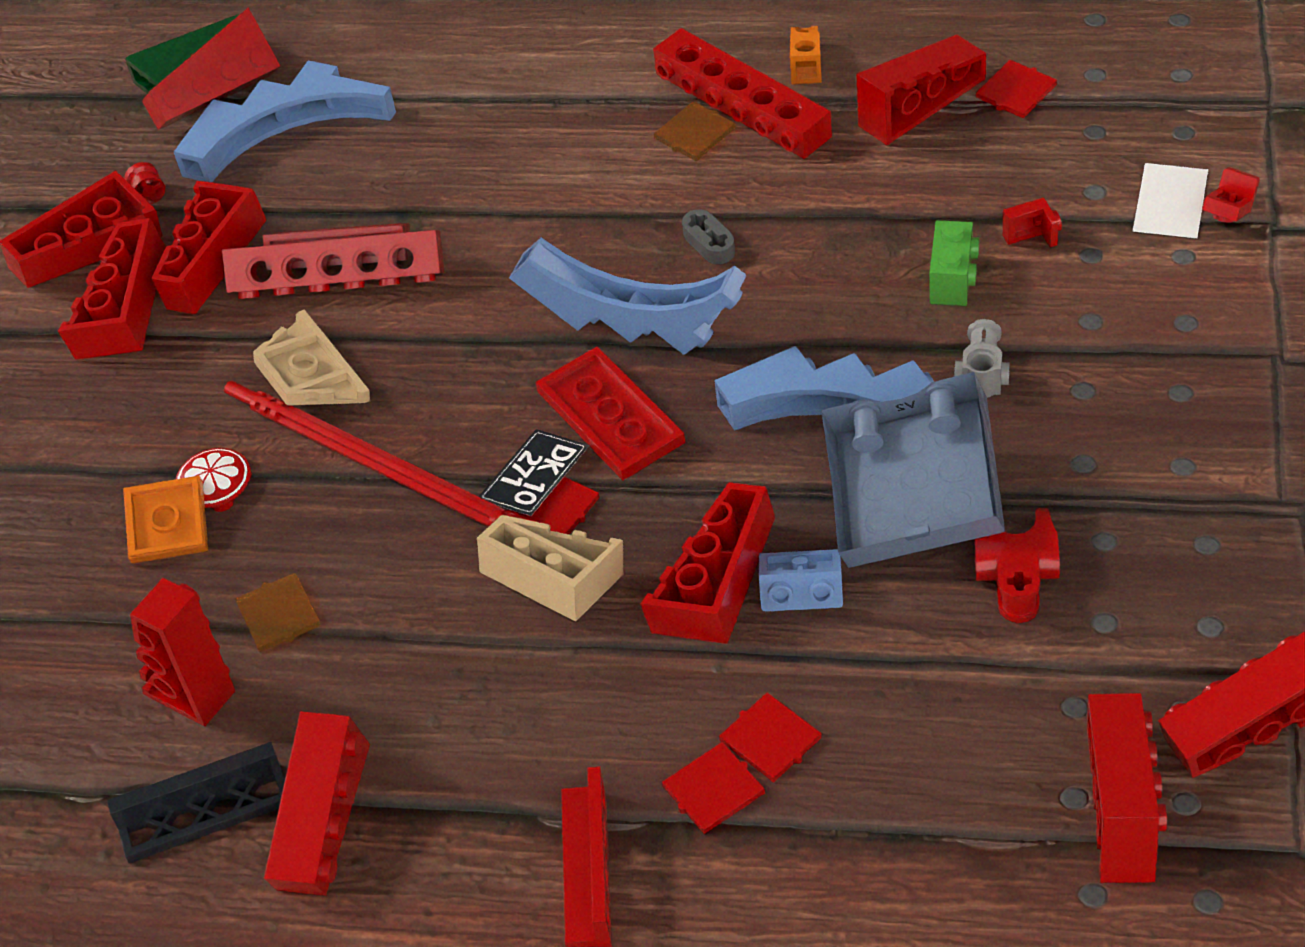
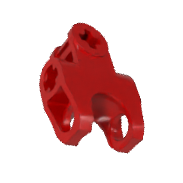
[975,508,1060,623]

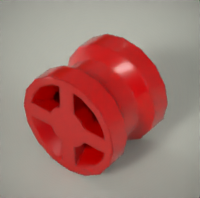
[124,162,166,205]

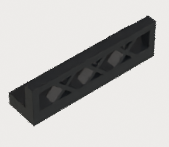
[107,742,285,863]

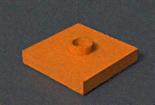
[123,476,209,564]

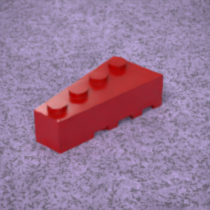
[151,180,267,314]
[264,711,370,896]

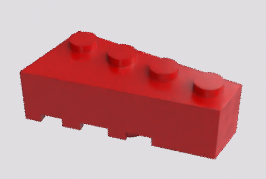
[142,7,281,130]
[856,34,986,146]
[0,170,163,288]
[58,218,166,360]
[640,482,775,644]
[130,578,236,727]
[1158,631,1305,778]
[1087,693,1167,883]

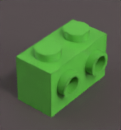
[929,220,979,306]

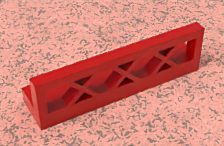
[263,223,410,270]
[561,766,612,947]

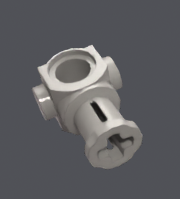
[954,319,1010,398]

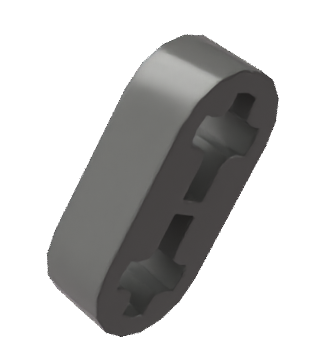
[682,210,735,264]

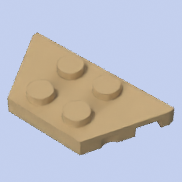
[253,309,370,405]

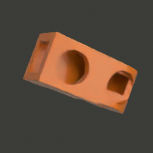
[790,26,822,85]

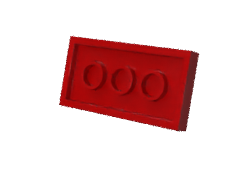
[535,346,685,481]

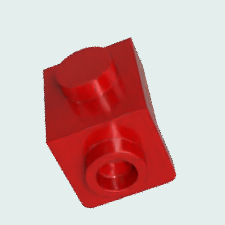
[1202,167,1260,223]
[1002,197,1062,248]

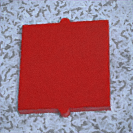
[976,60,1057,119]
[507,477,600,535]
[719,692,822,783]
[662,742,765,834]

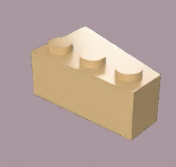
[477,515,624,622]

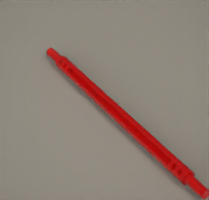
[224,380,526,527]

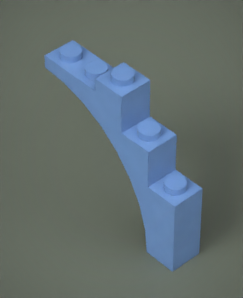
[174,60,396,182]
[509,238,746,355]
[714,346,934,430]

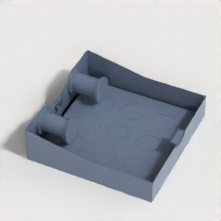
[821,372,1005,568]

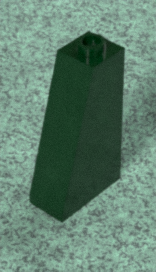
[125,14,238,94]

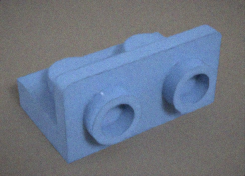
[759,549,843,611]

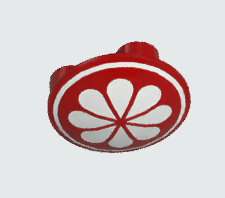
[176,448,252,512]

